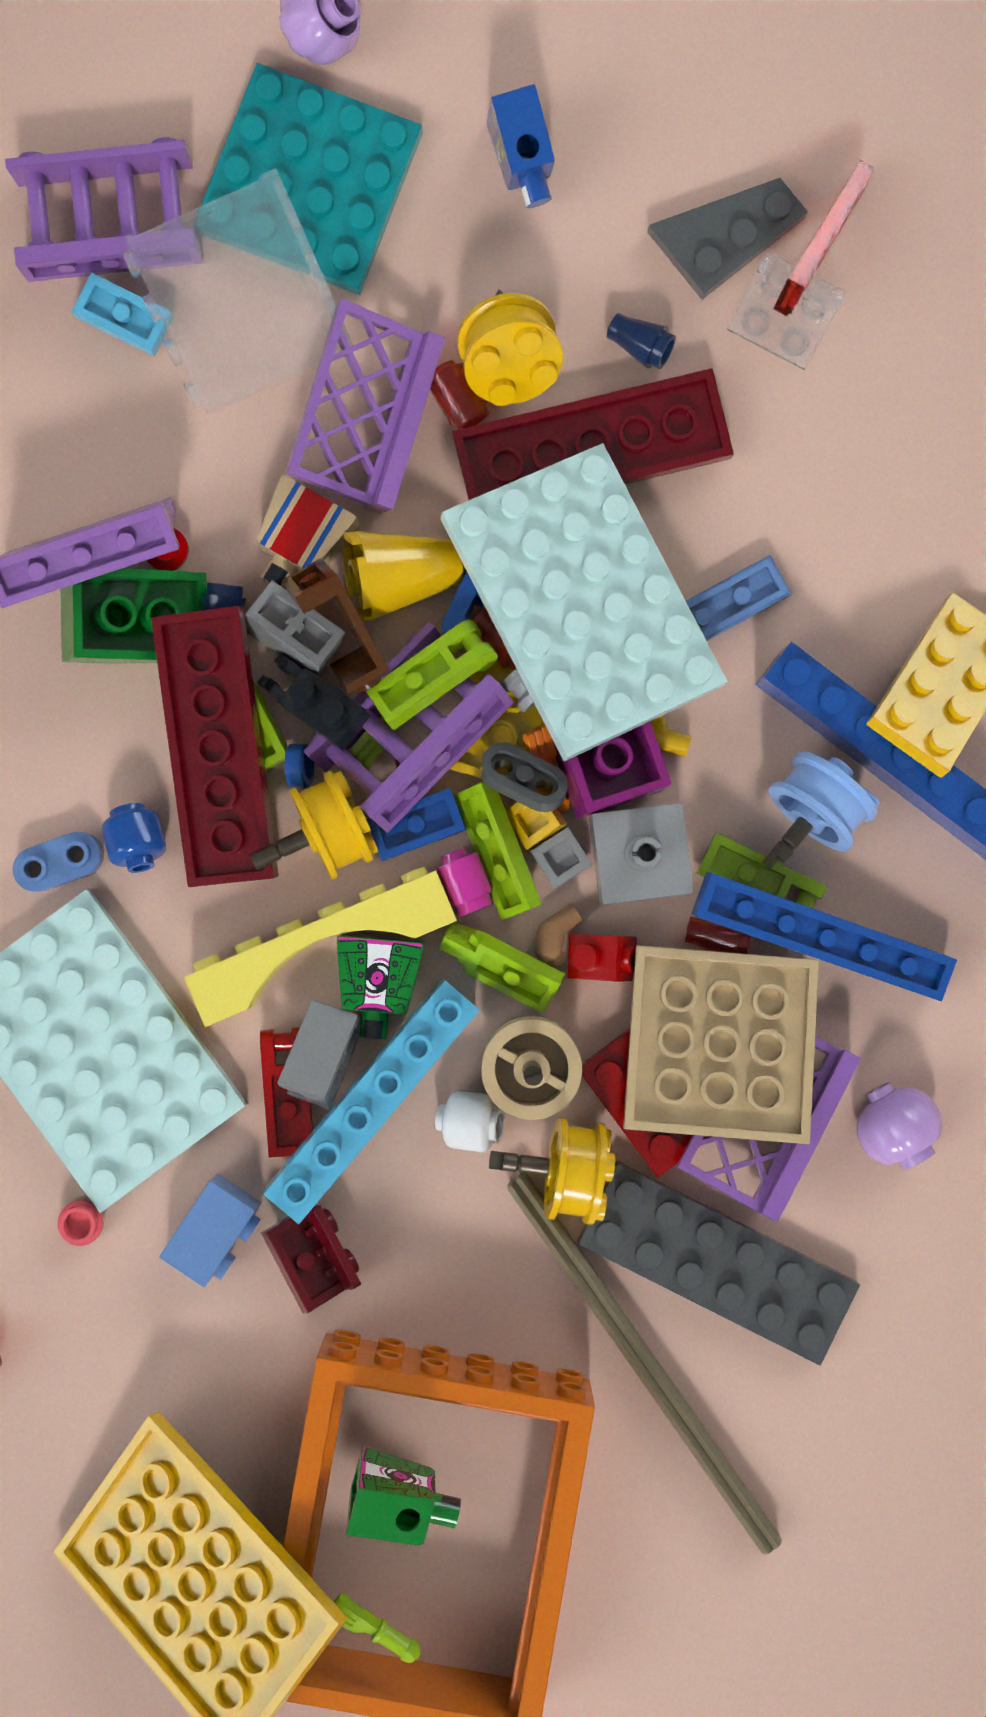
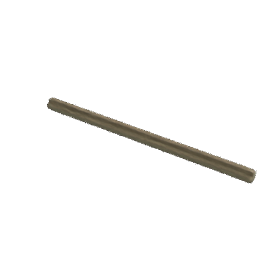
[507,1173,782,1554]

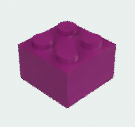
[553,721,672,820]

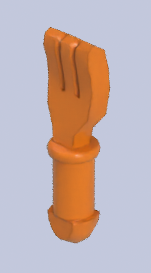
[523,723,570,814]

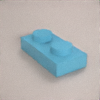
[71,272,174,357]

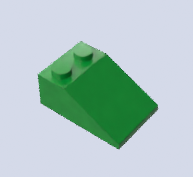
[60,568,207,664]

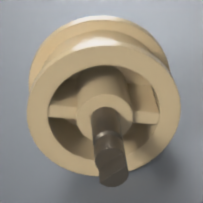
[481,1016,582,1120]

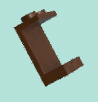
[282,558,389,694]

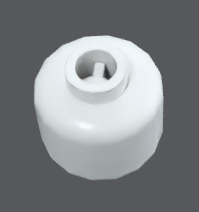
[435,1090,505,1153]

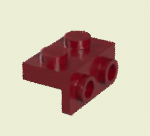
[261,1204,361,1314]

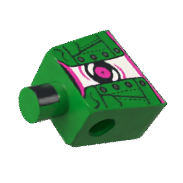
[336,935,425,1039]
[346,1446,461,1546]

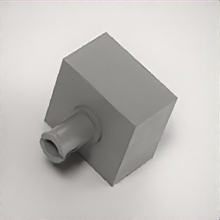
[589,803,694,905]

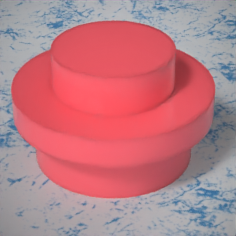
[57,1200,104,1246]

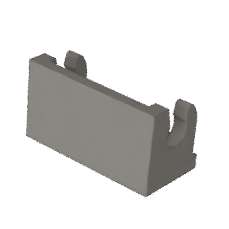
[245,581,346,678]
[277,999,361,1110]

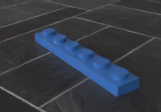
[691,871,957,1002]

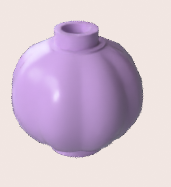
[279,0,360,65]
[857,1082,942,1170]

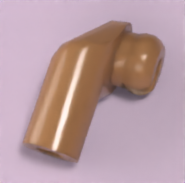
[535,903,584,969]

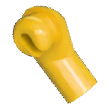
[650,715,691,757]

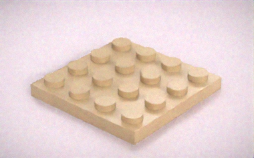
[623,945,819,1144]

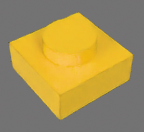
[506,788,567,850]

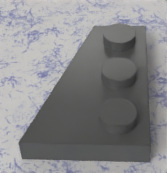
[647,178,808,300]

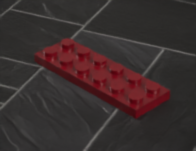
[452,368,734,501]
[151,606,279,887]

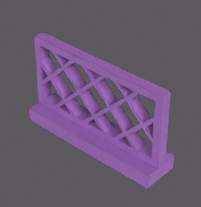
[285,298,445,514]
[0,497,179,608]
[676,1036,861,1222]

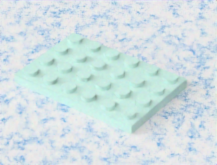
[440,443,728,761]
[0,889,248,1213]

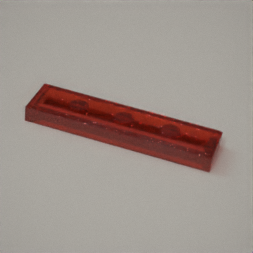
[773,160,874,317]

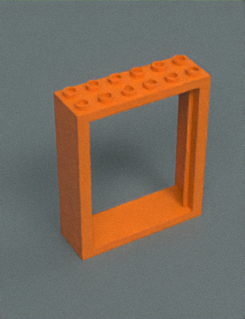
[283,1330,595,1717]

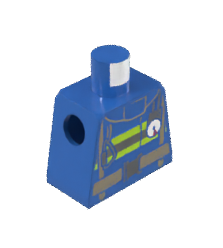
[487,84,555,208]

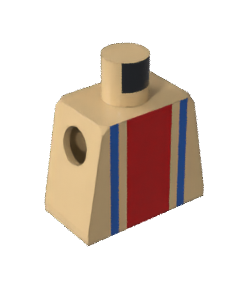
[256,473,360,589]

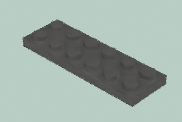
[577,1161,860,1366]

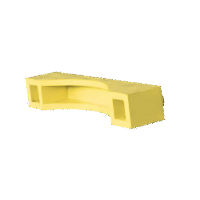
[184,866,458,1027]

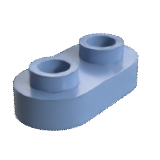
[13,832,104,892]

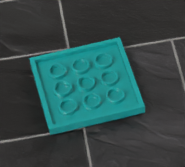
[193,63,423,295]

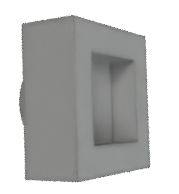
[530,827,592,889]

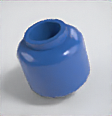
[102,803,166,873]

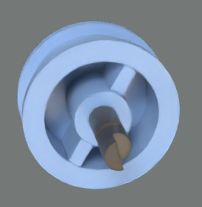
[763,751,880,869]

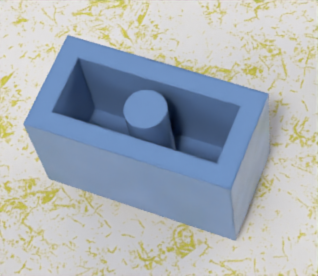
[159,1173,261,1287]

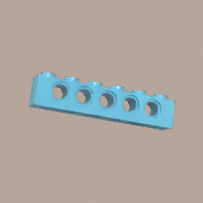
[263,979,479,1224]

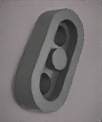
[480,743,568,812]

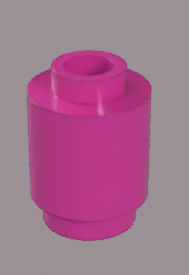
[436,847,493,917]

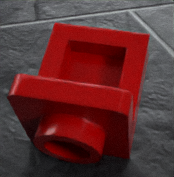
[567,934,637,982]

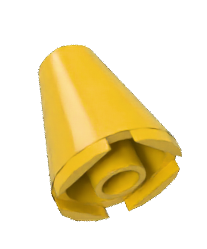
[342,531,467,622]

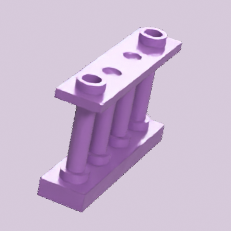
[5,137,203,282]
[303,622,514,833]

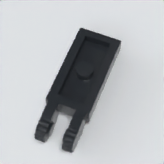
[257,653,371,751]

